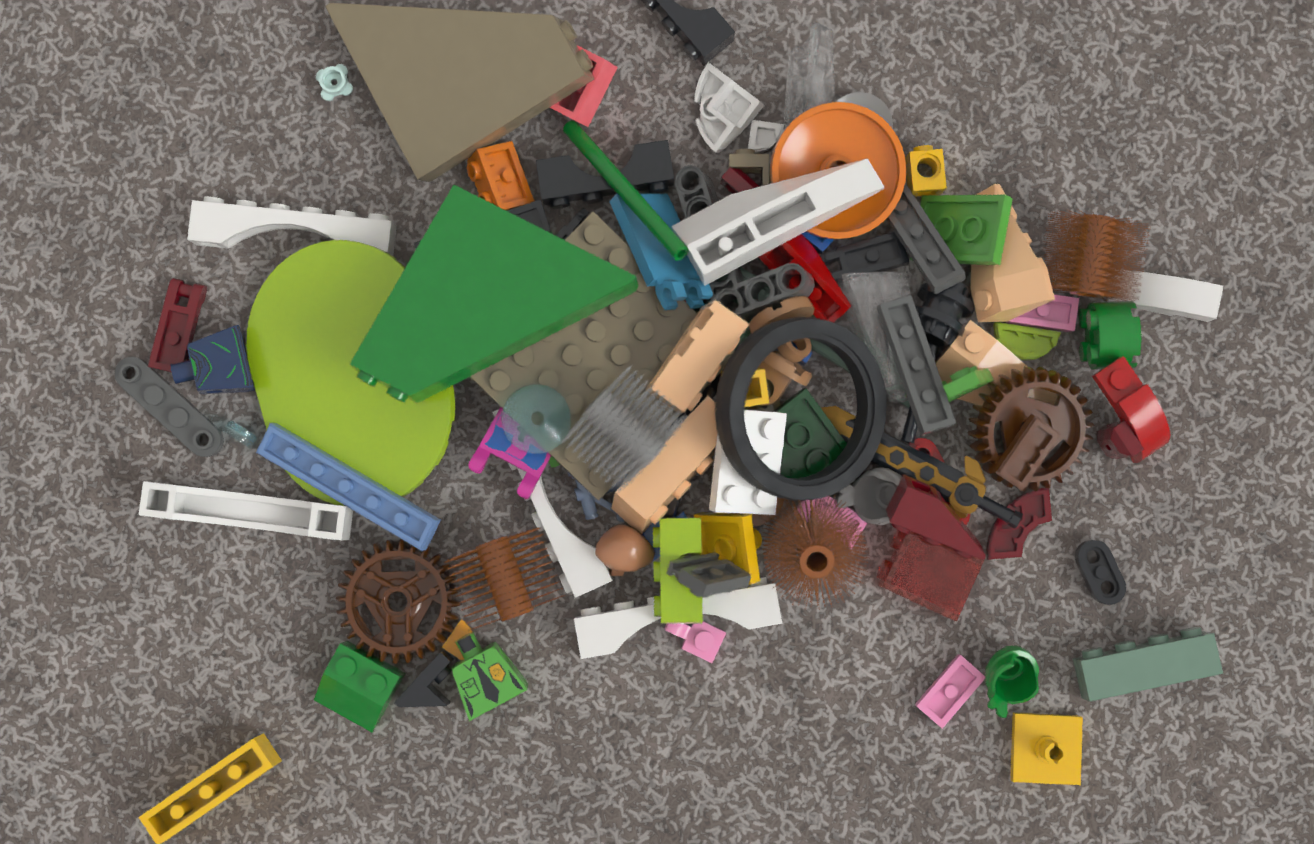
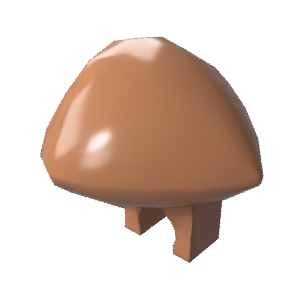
[595,524,655,576]

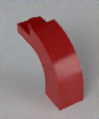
[1092,356,1170,463]

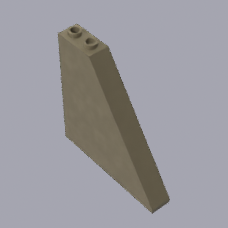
[325,3,594,182]

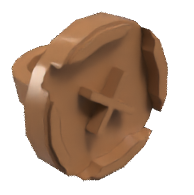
[749,296,815,363]
[759,350,812,406]

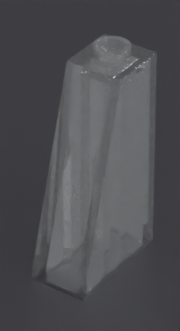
[837,271,910,402]

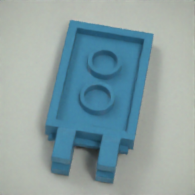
[610,194,713,310]

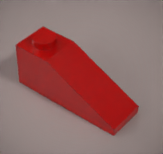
[759,234,851,323]

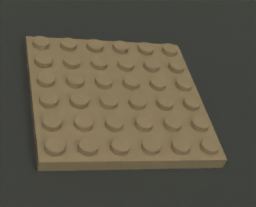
[470,211,735,501]

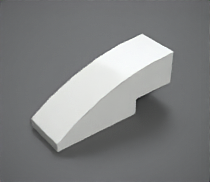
[1107,270,1223,322]

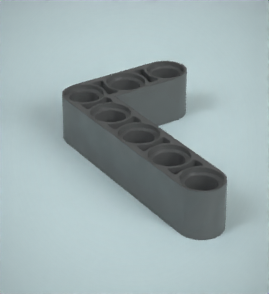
[675,165,814,321]

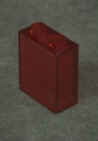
[876,530,984,622]

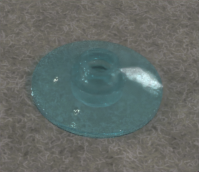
[501,384,571,454]

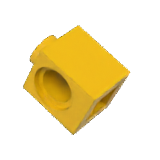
[905,145,947,197]

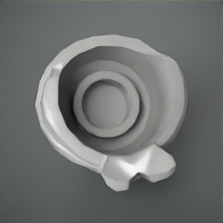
[837,468,902,525]

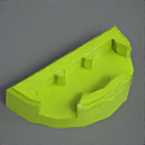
[993,322,1061,361]

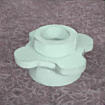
[316,64,353,101]

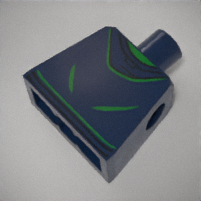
[170,325,255,395]

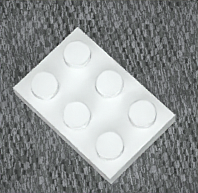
[709,409,787,515]

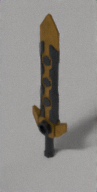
[820,406,1023,529]

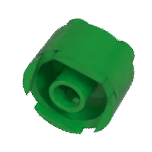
[1079,301,1141,370]

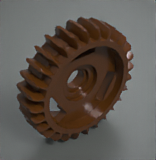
[967,366,1095,491]
[336,539,462,664]

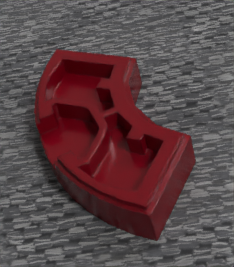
[986,488,1052,560]

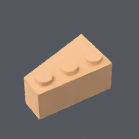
[645,300,749,413]

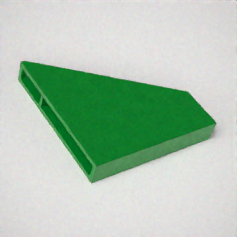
[350,185,639,403]

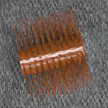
[1041,210,1151,301]
[762,496,869,610]
[444,527,565,631]

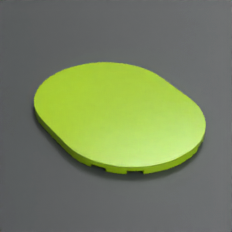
[246,240,455,506]

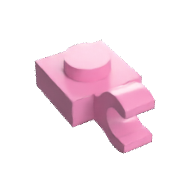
[664,621,726,663]

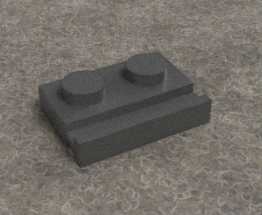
[667,552,751,598]

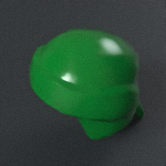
[984,645,1039,718]

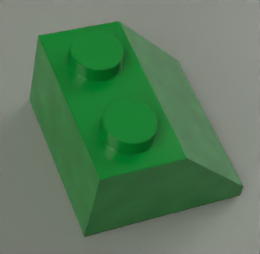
[314,641,406,733]

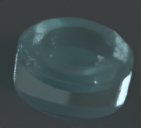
[222,420,257,449]

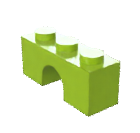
[653,518,703,624]

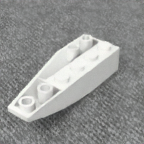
[672,158,884,286]

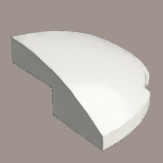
[694,62,764,154]

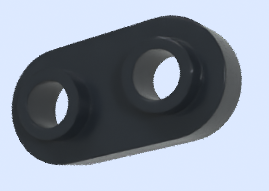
[1075,540,1126,605]

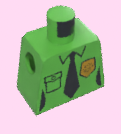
[452,632,528,721]

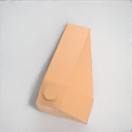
[971,184,1055,322]
[935,320,1058,422]

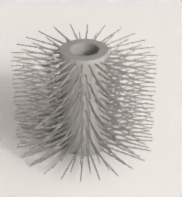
[561,365,687,493]

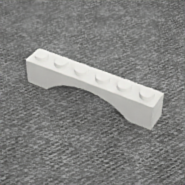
[187,196,397,256]
[491,409,613,598]
[138,481,353,540]
[574,577,782,659]

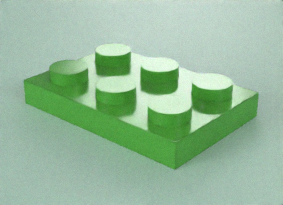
[910,195,1013,265]

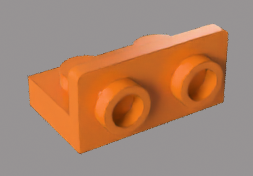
[467,141,534,211]

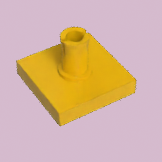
[693,512,762,585]
[1010,712,1083,785]

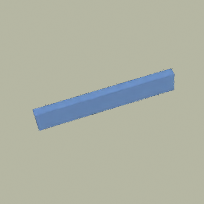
[256,423,441,551]

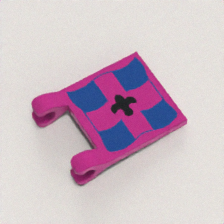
[468,407,551,499]

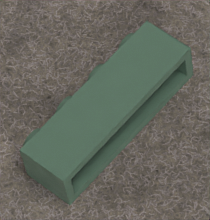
[1073,627,1223,701]

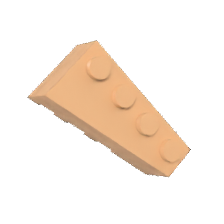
[611,396,717,534]

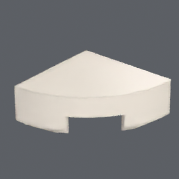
[748,120,785,154]

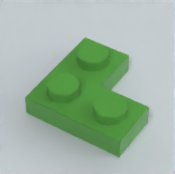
[942,366,994,402]

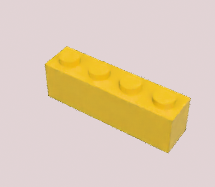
[139,733,282,844]

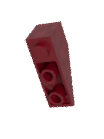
[886,475,986,560]

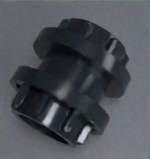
[915,282,975,348]

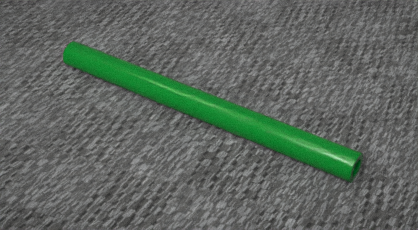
[563,120,689,261]

